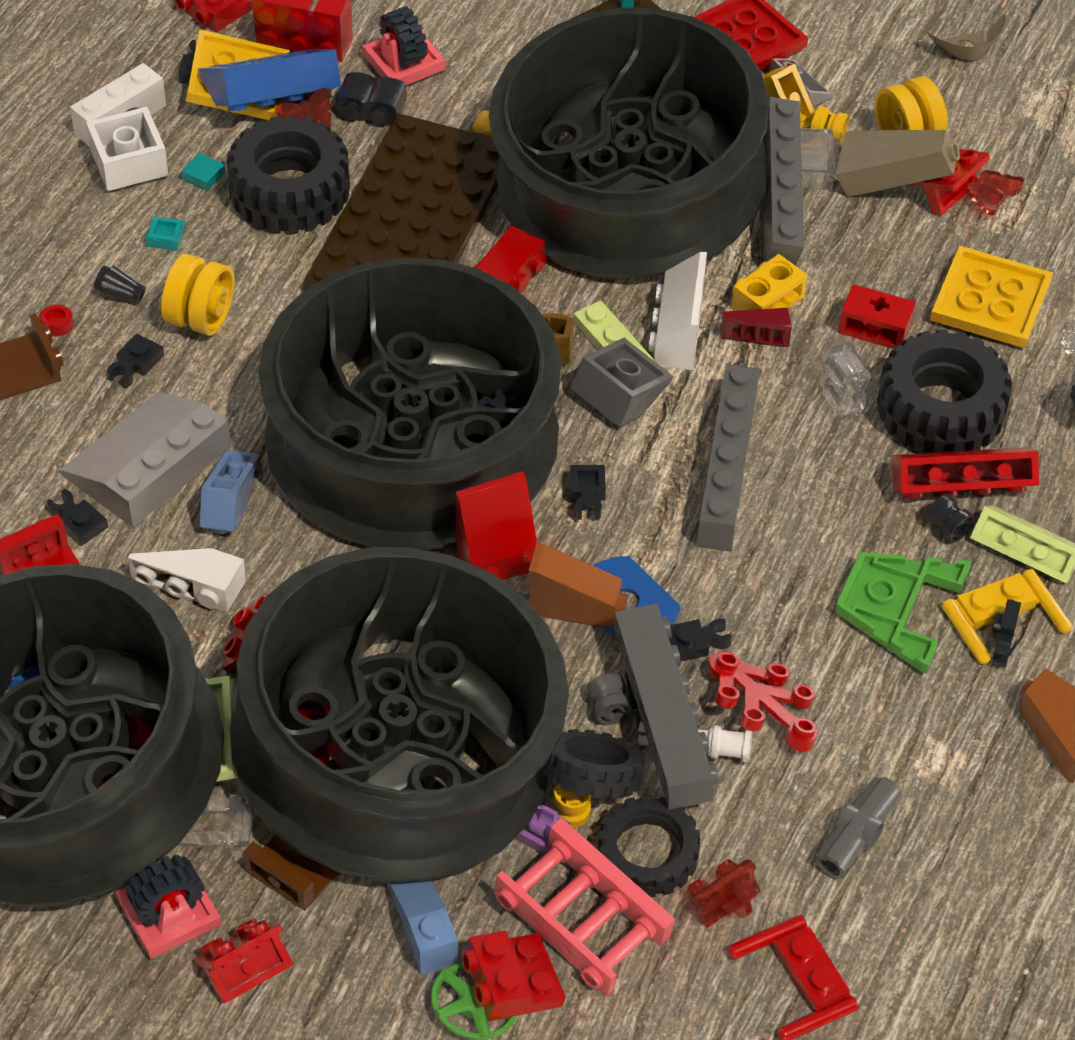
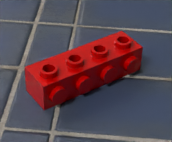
[892,447,1039,498]

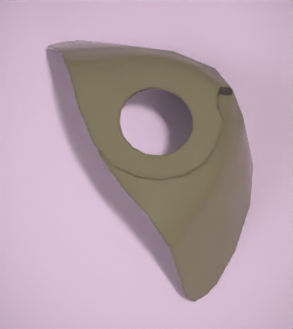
[925,14,1007,61]

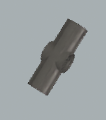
[815,777,902,879]

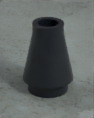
[94,265,146,304]

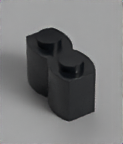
[336,72,407,125]

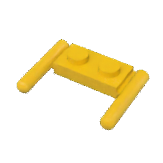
[941,569,1072,664]

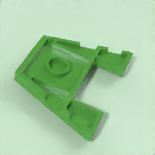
[835,552,971,674]

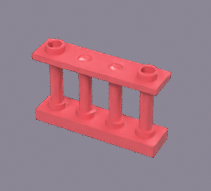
[494,818,675,996]

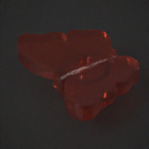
[275,88,331,128]
[966,170,1024,216]

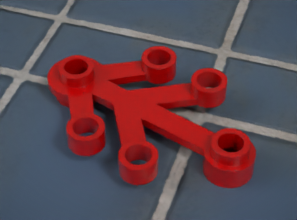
[708,652,818,752]

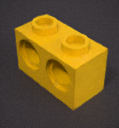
[731,254,808,311]

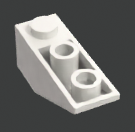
[128,548,246,612]

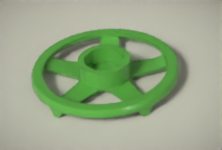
[431,963,518,1040]

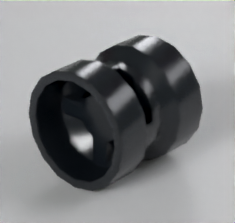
[925,494,975,543]

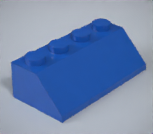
[198,49,341,111]

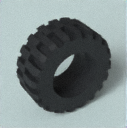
[226,115,350,234]
[877,329,1012,453]

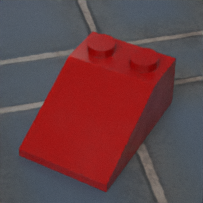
[456,471,537,580]

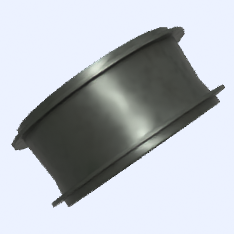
[489,8,769,279]
[258,257,561,550]
[230,547,569,882]
[0,564,224,907]

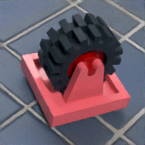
[362,6,446,85]
[116,855,221,959]

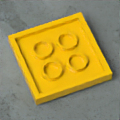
[186,29,290,121]
[930,245,1053,348]

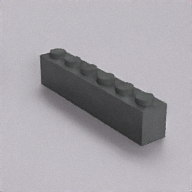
[761,96,804,266]
[697,364,760,552]
[615,604,719,810]

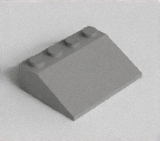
[59,391,231,528]

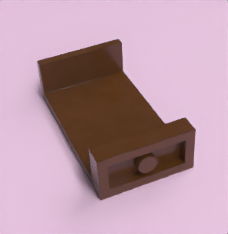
[0,313,64,400]
[243,759,342,911]

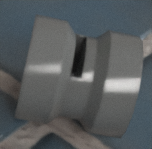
[588,673,633,725]

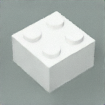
[86,107,168,191]

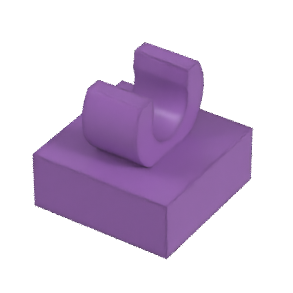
[517,805,570,855]

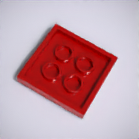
[695,0,808,71]

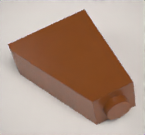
[529,543,628,627]
[1019,668,1075,783]

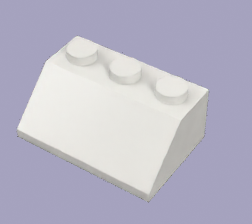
[649,252,707,370]

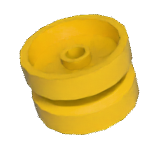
[874,75,948,130]
[161,254,235,336]

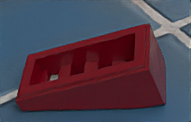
[720,308,792,347]

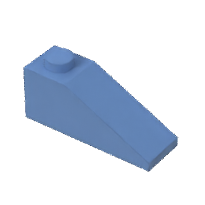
[200,450,260,533]
[387,880,458,975]

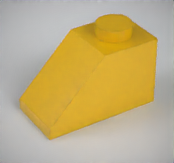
[763,64,815,130]

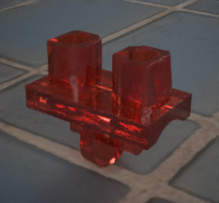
[688,858,761,928]

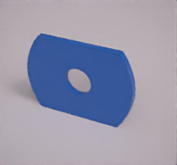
[593,556,681,641]

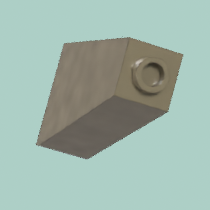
[835,130,960,197]

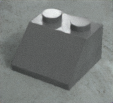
[571,338,674,428]

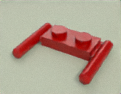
[727,914,859,1040]

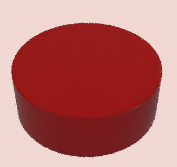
[39,304,74,337]

